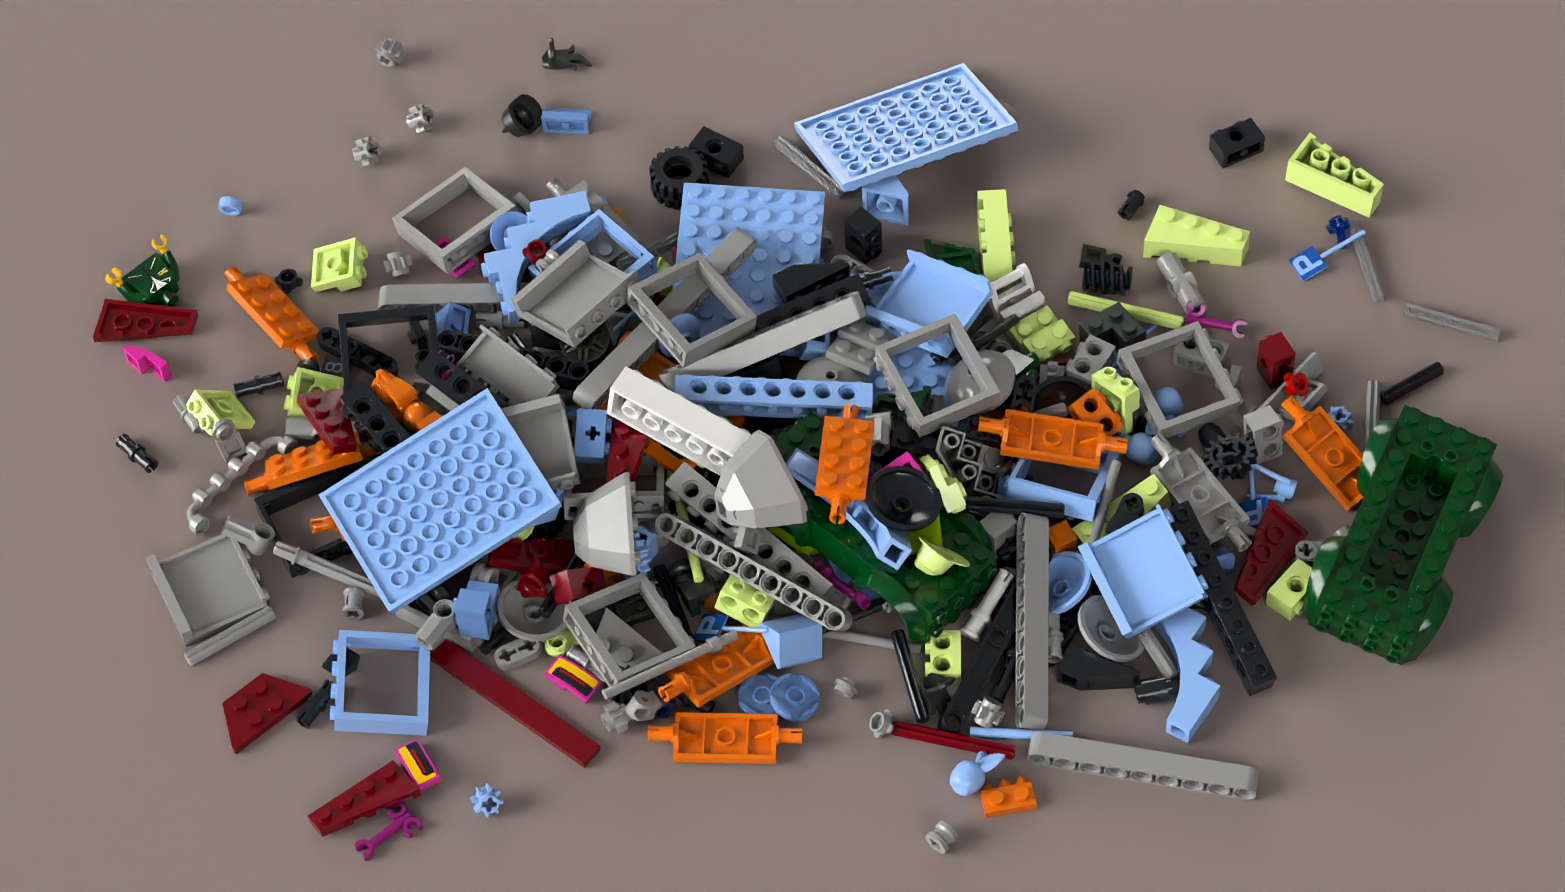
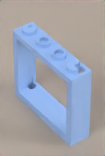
[528,209,658,281]
[1003,451,1119,522]
[330,630,430,736]

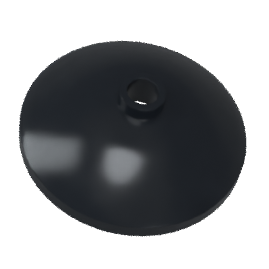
[1027,376,1093,418]
[866,466,942,532]

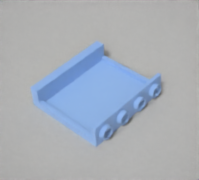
[864,249,993,358]
[1078,504,1209,639]

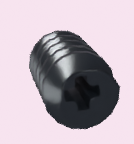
[1082,262,1133,296]

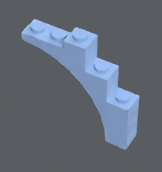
[481,191,591,324]
[786,448,912,570]
[1152,607,1220,744]

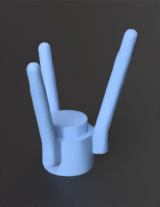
[1246,464,1298,503]

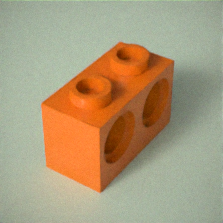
[1067,388,1124,437]

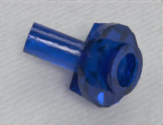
[1326,215,1350,249]

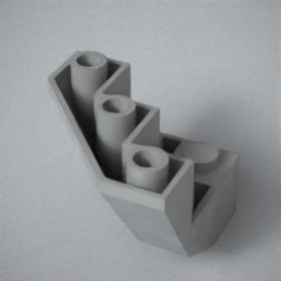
[935,426,1003,517]
[714,430,808,528]
[573,472,641,576]

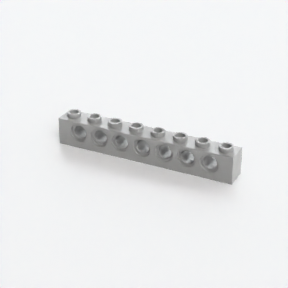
[665,461,835,613]

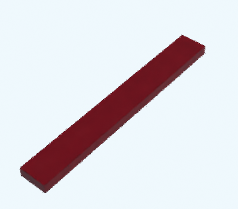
[430,639,601,768]

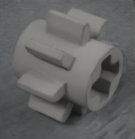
[375,38,405,67]
[406,104,435,134]
[352,136,382,166]
[383,249,413,277]
[971,697,1005,728]
[600,701,632,734]

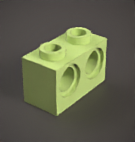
[714,574,775,627]
[925,630,961,686]

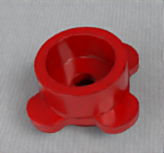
[1284,372,1308,397]

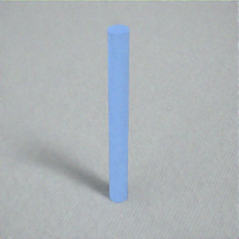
[970,727,1073,740]

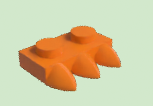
[980,774,1037,818]

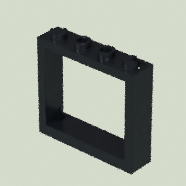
[338,304,440,393]
[254,465,353,578]

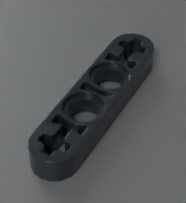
[317,327,398,377]

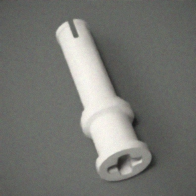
[960,568,1014,643]

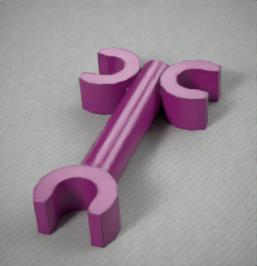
[1182,301,1247,338]
[812,560,871,610]
[354,801,423,861]

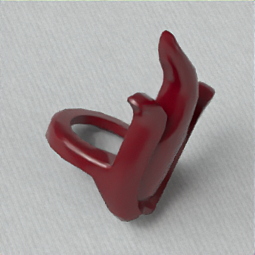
[516,556,565,598]

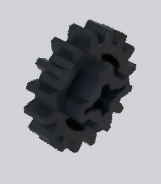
[1203,432,1258,480]

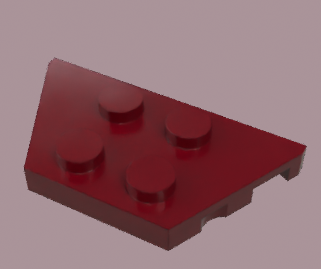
[222,673,313,754]

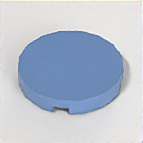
[737,673,780,716]
[769,673,820,722]

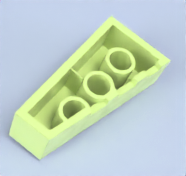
[1285,133,1384,218]
[977,189,1018,295]
[1143,205,1250,266]
[1072,474,1171,546]

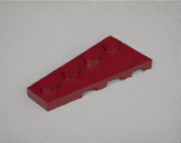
[93,299,198,343]
[297,388,357,455]
[606,417,650,483]
[1233,500,1309,606]
[488,538,575,577]
[307,760,422,837]

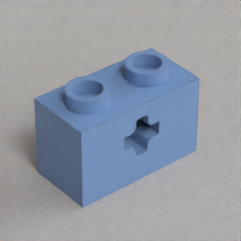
[574,408,613,464]

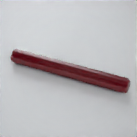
[891,720,1016,760]

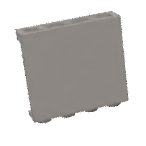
[511,240,640,348]
[426,324,560,412]
[501,394,581,491]
[145,534,270,646]

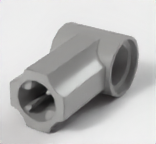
[866,411,894,456]
[221,515,275,556]
[414,599,457,650]

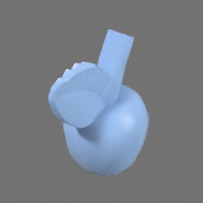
[1145,387,1187,438]
[1113,431,1159,465]
[950,751,1005,796]

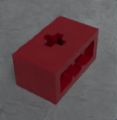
[1257,332,1296,389]
[550,567,607,605]

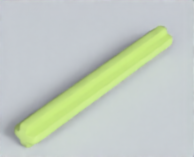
[1067,291,1184,329]

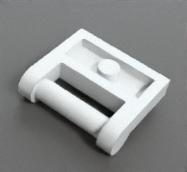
[989,263,1036,323]

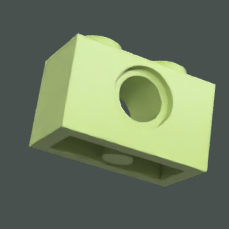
[1266,558,1312,621]

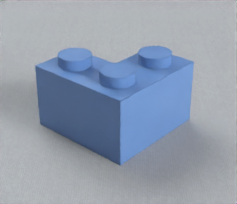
[452,580,500,640]

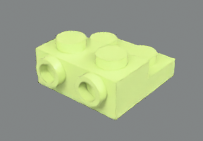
[311,238,368,292]
[1007,305,1075,362]
[284,367,344,418]
[1092,367,1140,436]
[186,389,255,436]
[919,455,967,513]

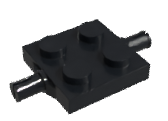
[889,397,946,462]

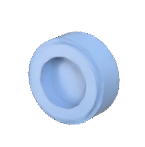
[218,196,243,216]

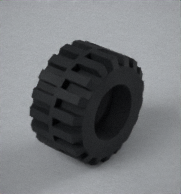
[649,146,709,209]

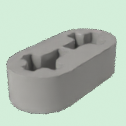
[494,638,541,671]

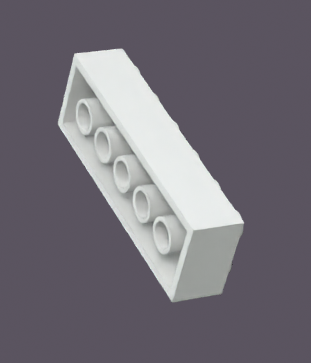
[607,366,751,475]

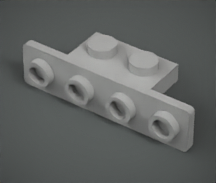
[1258,352,1328,421]

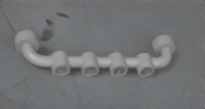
[186,435,299,535]

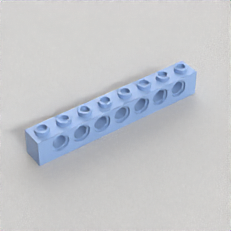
[674,374,873,420]

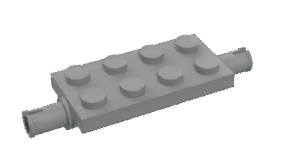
[546,178,642,266]
[1150,433,1252,552]

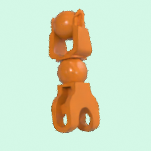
[371,369,442,432]

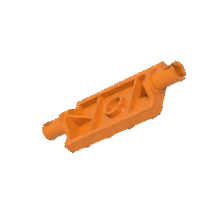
[224,266,319,362]
[1281,395,1364,511]
[815,404,875,524]
[978,409,1128,470]
[244,431,381,496]
[658,624,775,707]
[648,712,803,764]

